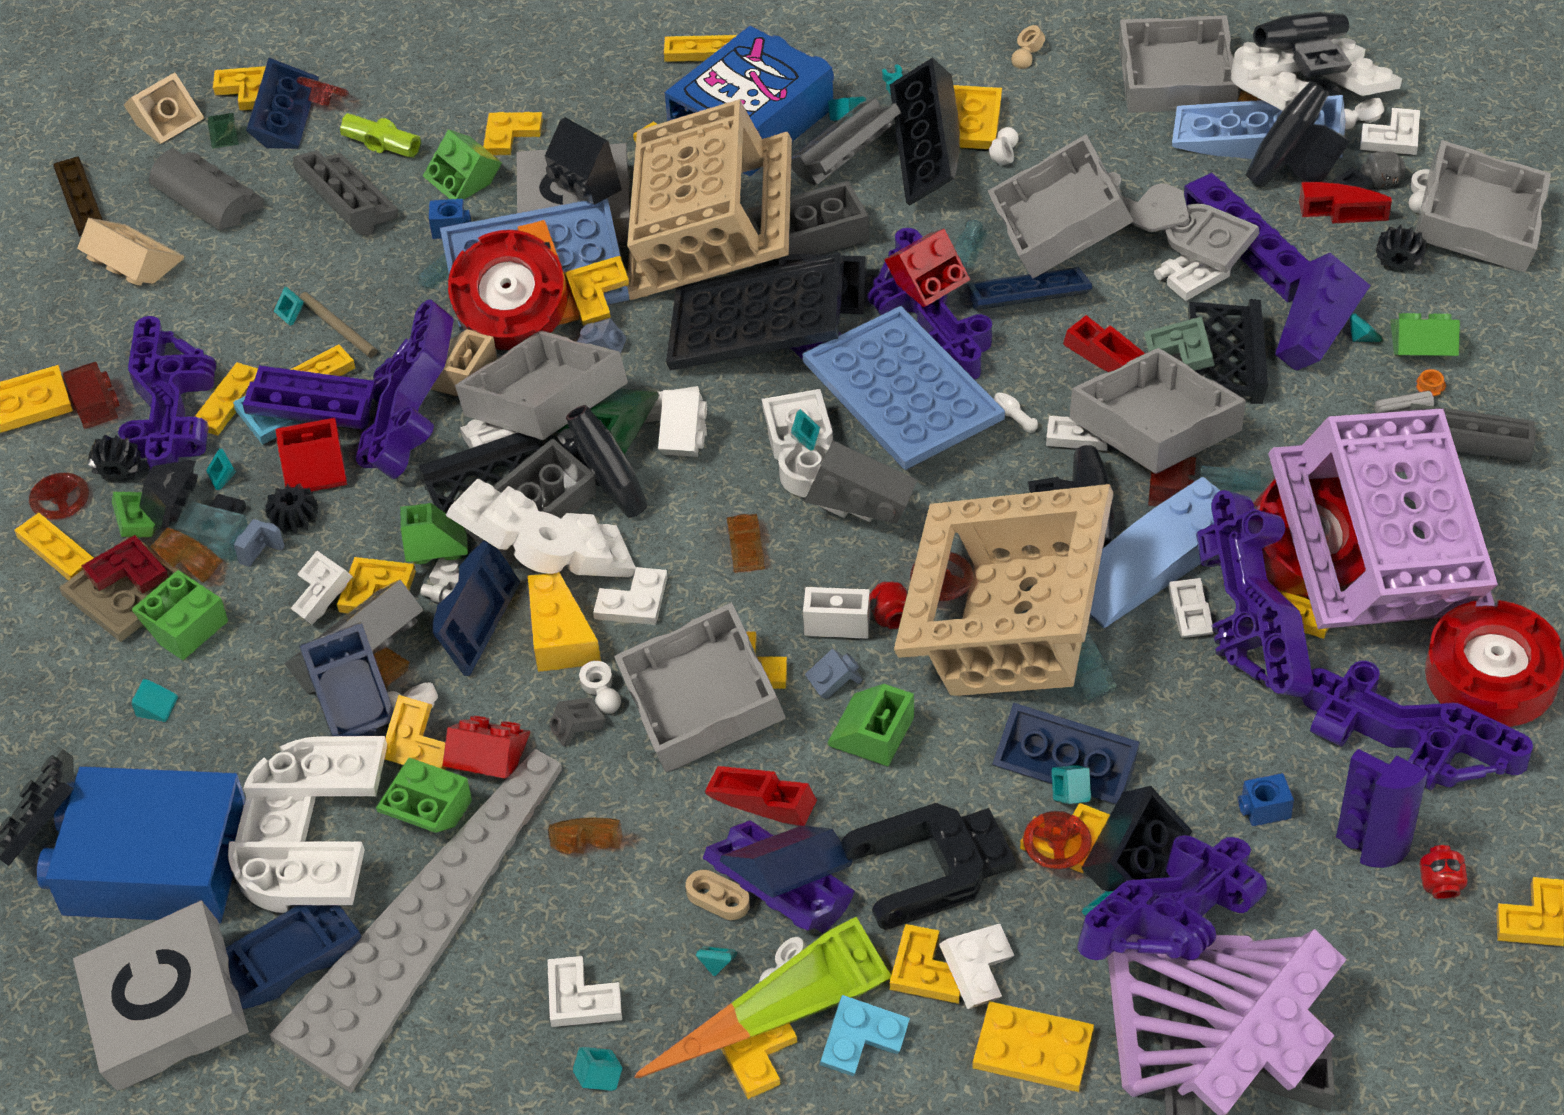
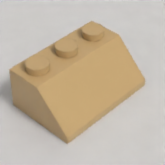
[77,218,184,286]

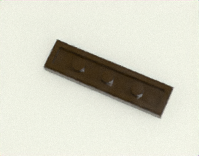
[53,156,103,237]

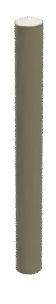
[299,292,377,358]

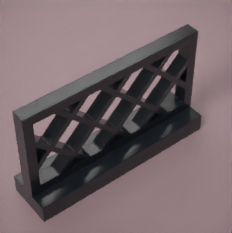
[1188,299,1268,404]
[419,432,540,513]

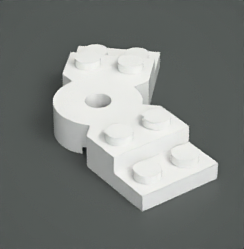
[762,389,873,522]
[446,479,636,577]

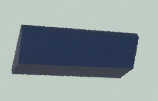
[246,58,319,149]
[967,267,1092,310]
[992,702,1140,805]
[720,826,853,898]

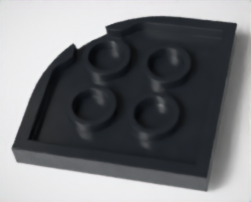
[0,749,74,866]

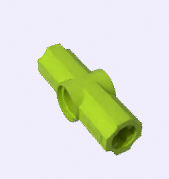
[340,113,421,158]

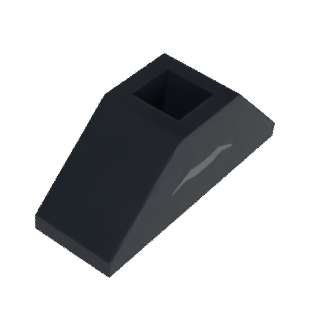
[139,460,198,533]

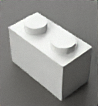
[658,390,707,457]
[803,587,870,638]

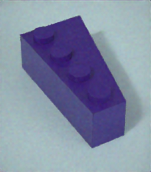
[1275,253,1371,370]

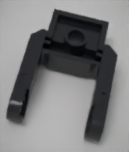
[841,803,1016,930]

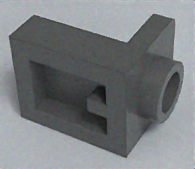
[549,698,606,746]

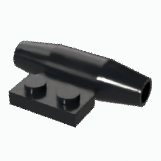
[1253,12,1352,78]
[1245,81,1350,187]
[557,405,648,518]
[1028,445,1115,548]

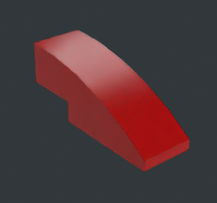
[1299,182,1392,224]
[1063,315,1146,372]
[705,766,817,826]

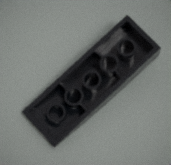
[889,57,960,206]

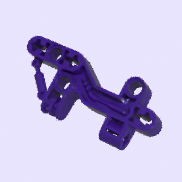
[868,228,992,380]
[356,299,454,479]
[118,316,217,470]
[1196,490,1313,698]
[1302,661,1533,791]
[1077,835,1267,960]

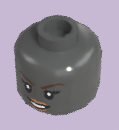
[1361,151,1405,189]

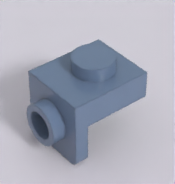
[577,318,626,354]
[234,519,284,567]
[805,649,863,699]

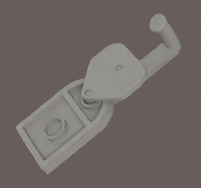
[1108,172,1260,273]

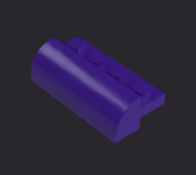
[243,365,376,430]
[1336,749,1428,868]
[703,820,855,934]

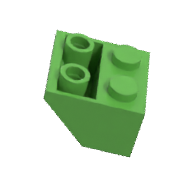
[423,129,502,200]
[1391,313,1460,356]
[400,503,468,564]
[132,570,228,660]
[828,684,914,766]
[376,758,472,833]

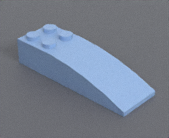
[1172,95,1346,159]
[1090,477,1220,629]

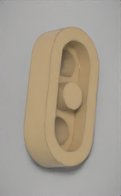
[686,870,750,920]

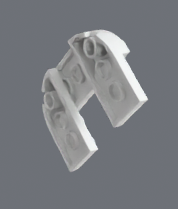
[1231,38,1402,111]
[228,736,387,913]

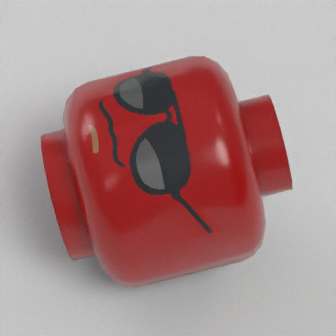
[870,581,908,629]
[1419,845,1468,899]

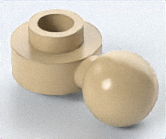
[1011,25,1045,69]

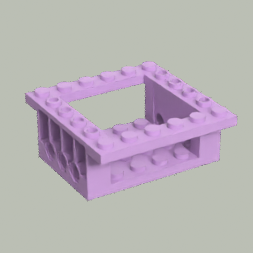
[1268,409,1498,629]

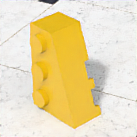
[528,572,601,672]

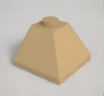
[124,72,204,144]

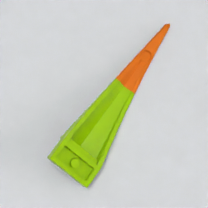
[634,917,891,1078]

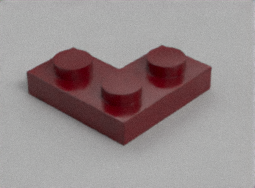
[81,535,169,594]

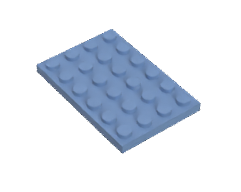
[440,198,629,332]
[803,306,1005,470]

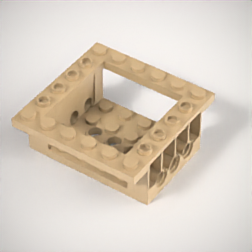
[627,99,792,301]
[894,484,1113,696]

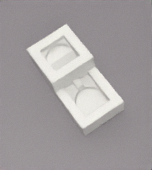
[1168,578,1214,638]

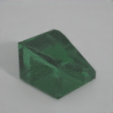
[207,113,239,149]

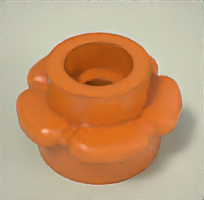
[1416,369,1446,396]

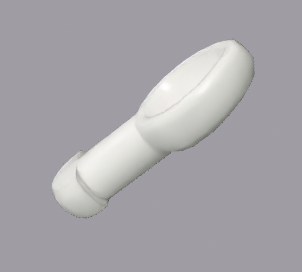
[994,393,1038,433]

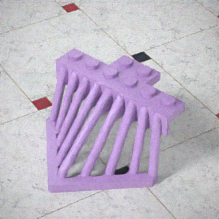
[1108,929,1347,1115]

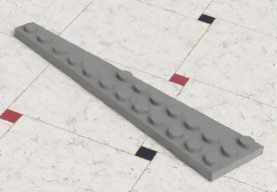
[269,749,562,1093]

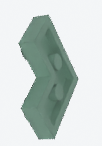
[1144,317,1214,371]

